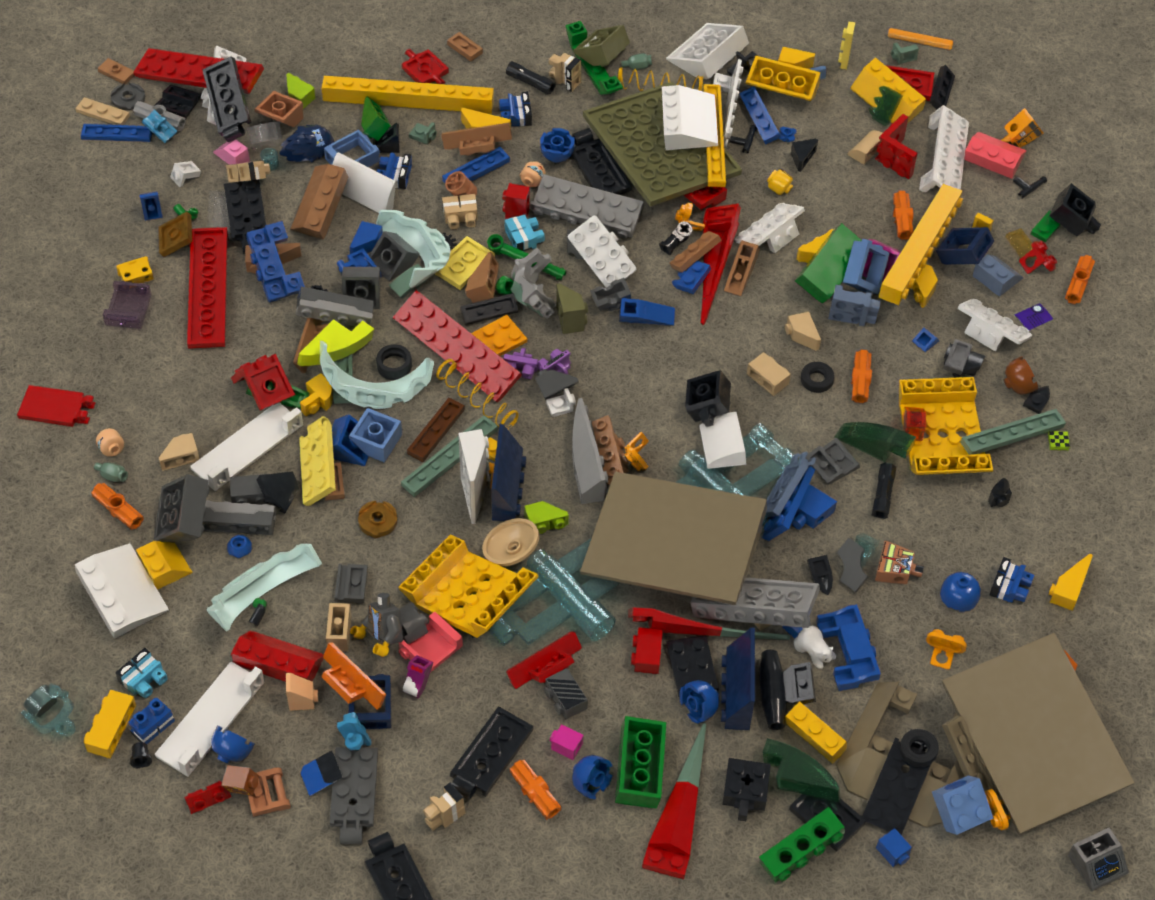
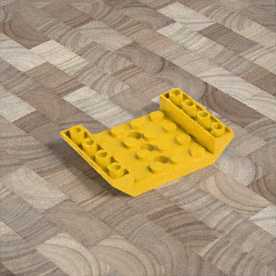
[899,377,993,475]
[398,534,539,638]

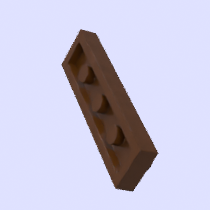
[407,398,465,462]

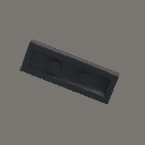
[930,65,955,109]
[460,293,518,325]

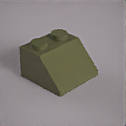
[556,283,588,334]

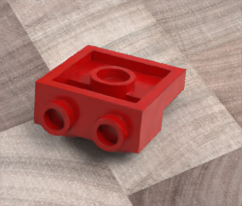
[684,186,727,210]

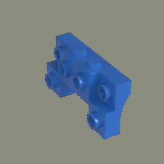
[246,221,305,302]
[816,604,881,691]

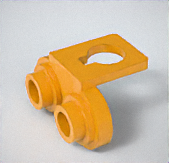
[675,202,705,231]
[624,432,649,472]
[926,629,967,670]
[985,789,1010,830]

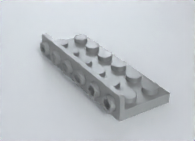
[530,174,644,239]
[691,578,820,628]

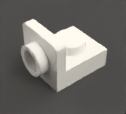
[170,161,201,187]
[546,388,576,417]

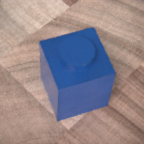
[876,828,912,867]

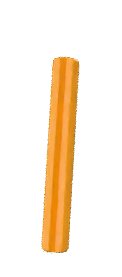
[888,28,953,50]

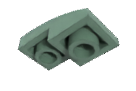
[389,264,426,299]

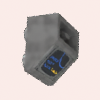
[1068,828,1129,891]

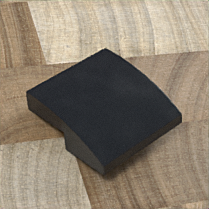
[154,84,201,120]

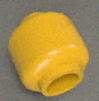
[767,169,793,195]

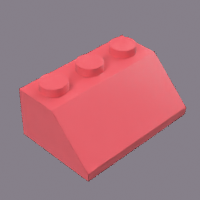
[964,132,1026,179]

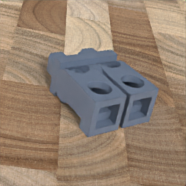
[828,285,880,326]

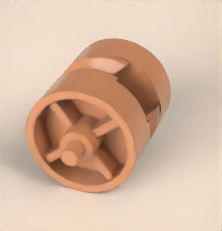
[445,171,477,201]

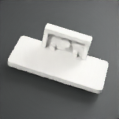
[734,203,805,253]
[568,216,637,288]
[958,299,1032,351]

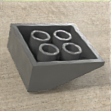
[153,474,209,542]

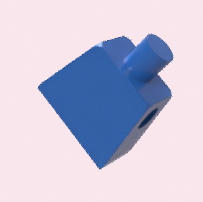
[792,484,837,530]

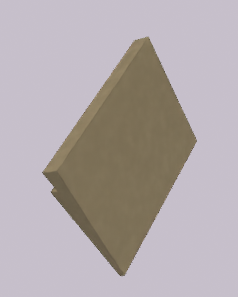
[580,472,767,605]
[942,633,1135,836]

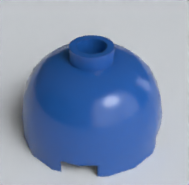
[540,128,575,163]
[940,572,981,612]
[679,680,719,723]
[211,725,255,764]
[572,755,612,799]

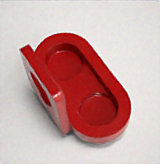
[1019,240,1057,274]

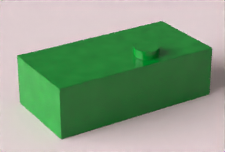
[795,223,862,304]
[615,716,667,808]

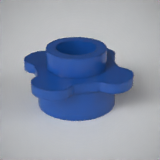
[779,127,797,142]

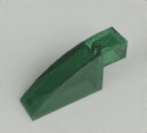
[834,422,916,462]
[763,738,840,802]

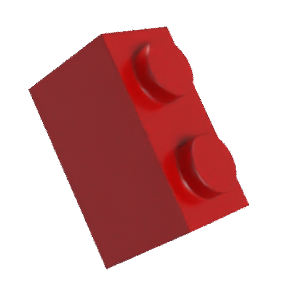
[502,183,530,219]
[631,627,663,674]

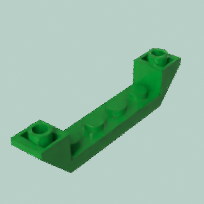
[565,21,623,95]

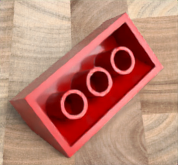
[231,630,324,682]

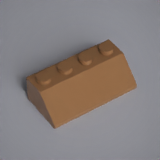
[290,164,349,239]

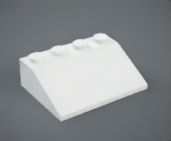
[666,23,749,79]
[662,85,718,150]
[459,429,490,524]
[75,543,169,639]

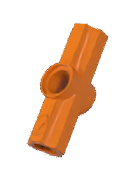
[893,191,914,240]
[1065,255,1095,304]
[851,350,872,403]
[91,483,144,530]
[510,760,561,820]

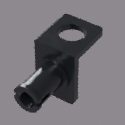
[727,51,758,76]

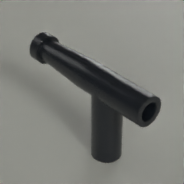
[730,125,757,153]
[1013,176,1047,199]

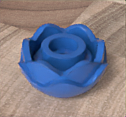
[227,535,252,558]

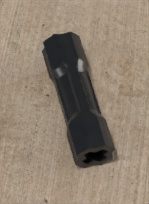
[506,61,556,94]
[872,462,897,519]

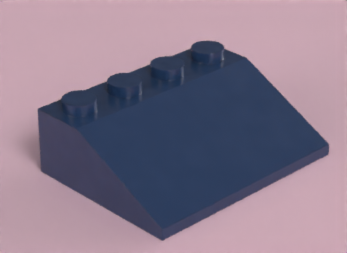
[492,424,527,521]
[721,628,755,730]

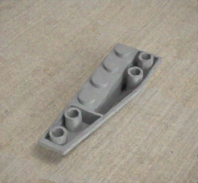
[572,398,608,504]

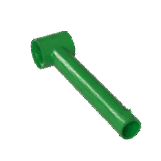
[487,234,567,280]

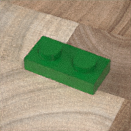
[1031,210,1060,243]

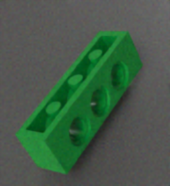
[759,807,845,883]

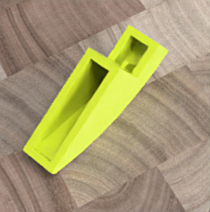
[297,319,374,366]

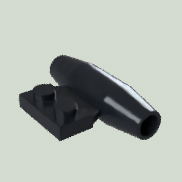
[759,649,816,730]

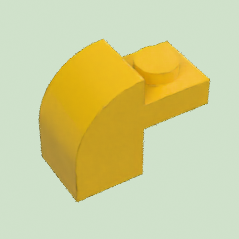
[300,373,333,416]

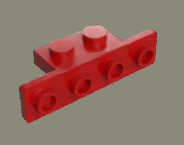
[506,631,582,689]

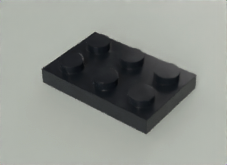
[666,635,719,697]
[789,779,866,852]

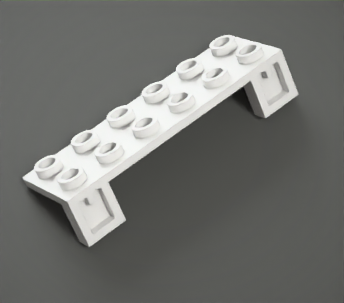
[713,59,743,148]
[919,105,969,192]
[191,402,303,491]
[155,662,265,777]

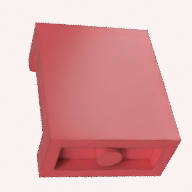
[399,612,463,673]

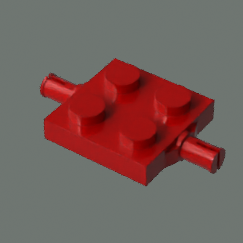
[402,49,449,84]

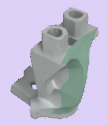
[511,248,556,319]

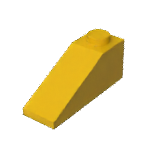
[1048,554,1093,611]

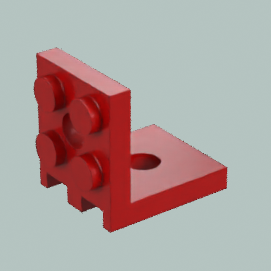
[875,114,918,179]
[231,354,295,411]

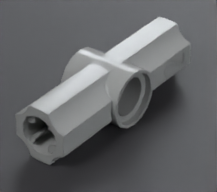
[133,101,186,132]

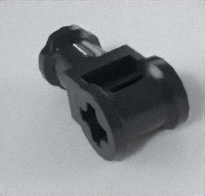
[659,221,692,255]

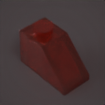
[903,406,926,441]

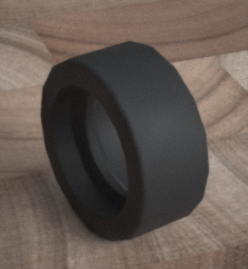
[376,344,412,380]

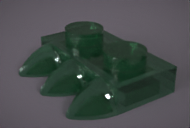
[868,86,903,126]

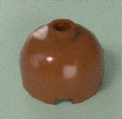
[1003,356,1038,395]

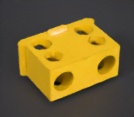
[116,256,154,288]

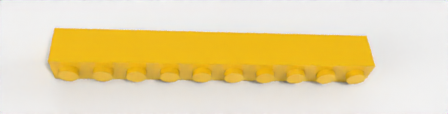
[322,76,494,114]
[878,184,963,305]

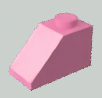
[213,139,250,165]

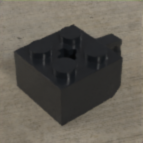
[1049,183,1101,237]
[685,370,731,427]
[722,758,771,822]

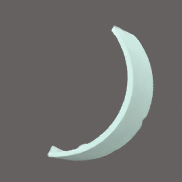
[376,210,450,288]
[320,341,434,409]
[207,544,322,632]

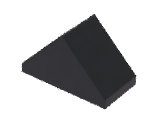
[373,123,400,153]
[791,138,818,172]

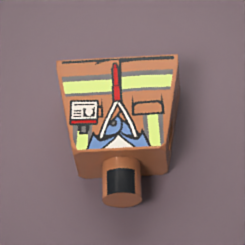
[875,541,924,584]

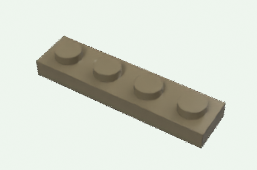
[942,715,996,792]

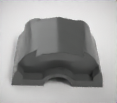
[590,278,631,312]
[399,602,428,644]

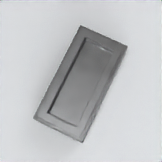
[943,339,972,375]

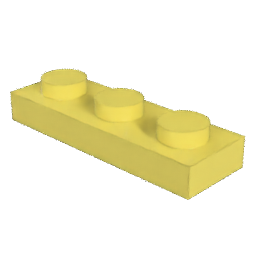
[838,22,855,70]

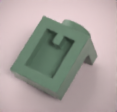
[891,42,919,64]
[409,122,437,144]

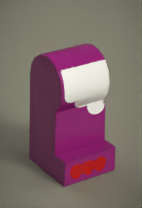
[403,655,434,698]

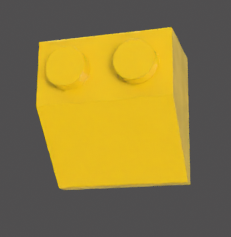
[136,541,193,590]

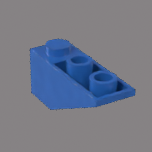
[619,298,675,326]

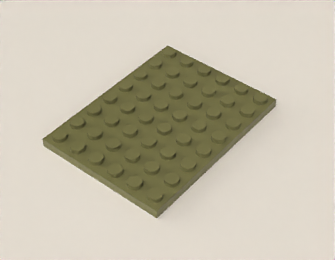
[583,81,742,207]

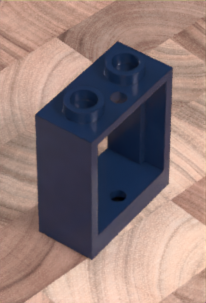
[936,227,994,265]
[348,674,392,729]

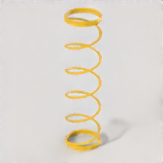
[618,67,703,91]
[436,359,519,429]

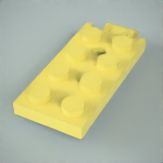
[299,416,336,506]

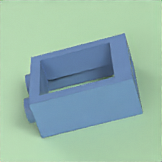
[324,130,380,167]
[843,239,889,294]

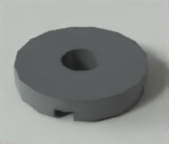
[111,83,145,110]

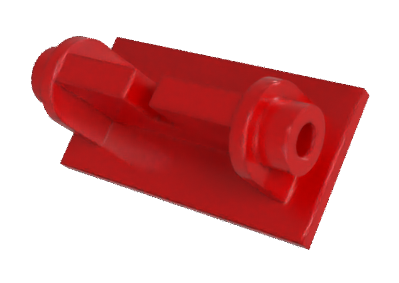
[184,780,231,814]

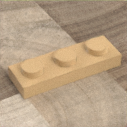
[76,97,130,125]

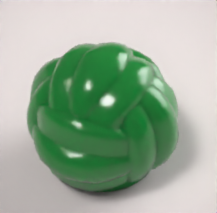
[495,276,514,296]

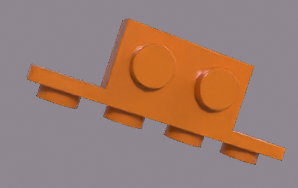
[322,642,386,710]

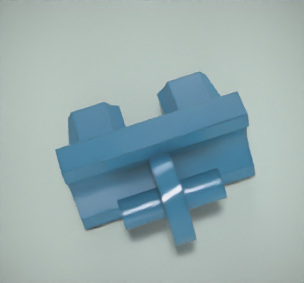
[142,109,177,143]
[337,712,371,750]

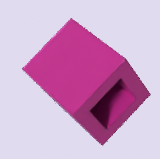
[550,724,584,760]

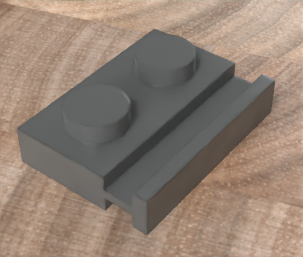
[334,564,368,603]

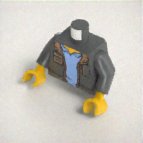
[350,593,403,657]

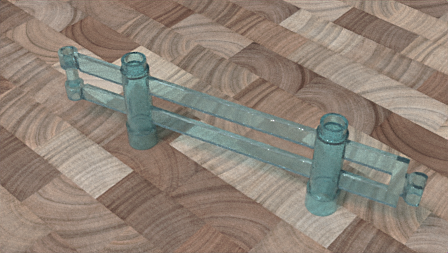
[490,423,799,646]

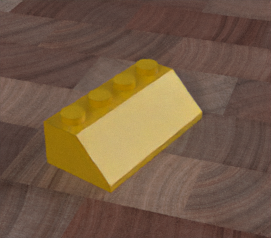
[746,56,821,101]
[850,57,926,124]

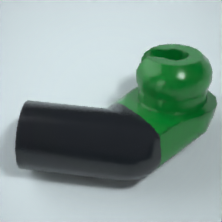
[249,598,267,626]

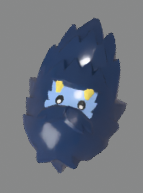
[279,124,334,163]

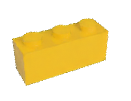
[84,690,136,759]
[785,701,847,764]

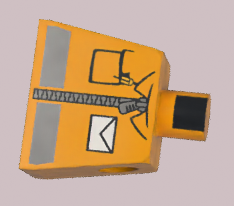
[1001,108,1044,148]

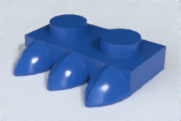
[672,261,711,294]

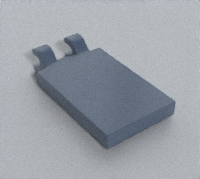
[764,452,816,518]

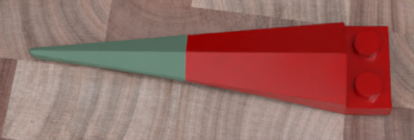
[628,607,790,640]
[642,723,706,880]

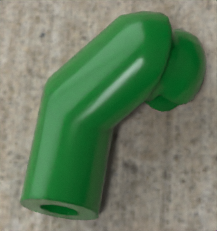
[173,204,199,220]

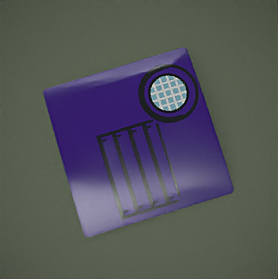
[1014,303,1053,330]

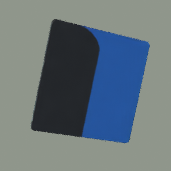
[301,750,343,796]

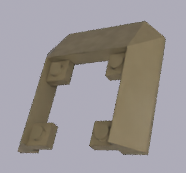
[837,681,965,828]

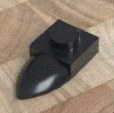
[1023,386,1050,414]
[988,478,1012,507]
[807,555,833,595]

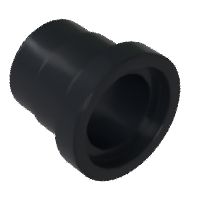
[130,742,152,769]

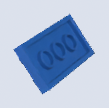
[762,466,816,541]

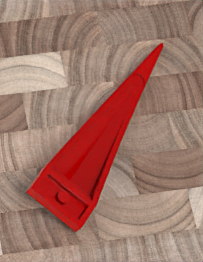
[701,204,741,325]

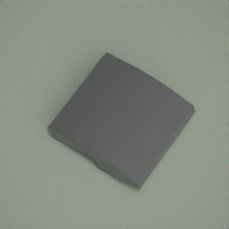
[806,438,860,485]

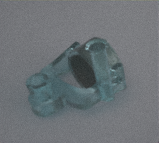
[21,683,76,737]

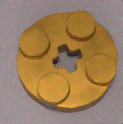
[358,501,397,538]

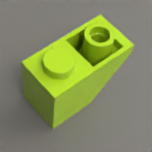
[286,73,316,109]
[524,501,569,534]

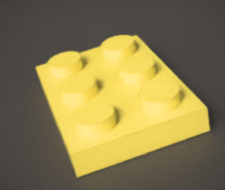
[435,236,495,290]

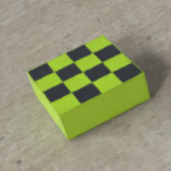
[1048,431,1070,450]

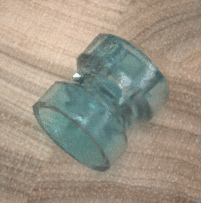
[260,148,279,171]

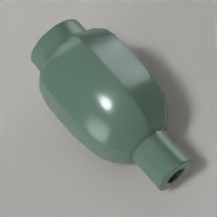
[621,53,652,70]
[94,462,128,483]

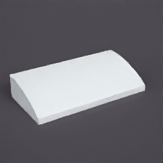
[332,152,396,213]
[699,412,746,469]

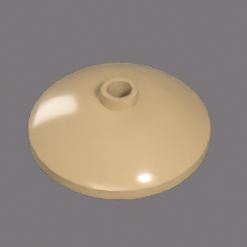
[482,518,539,566]

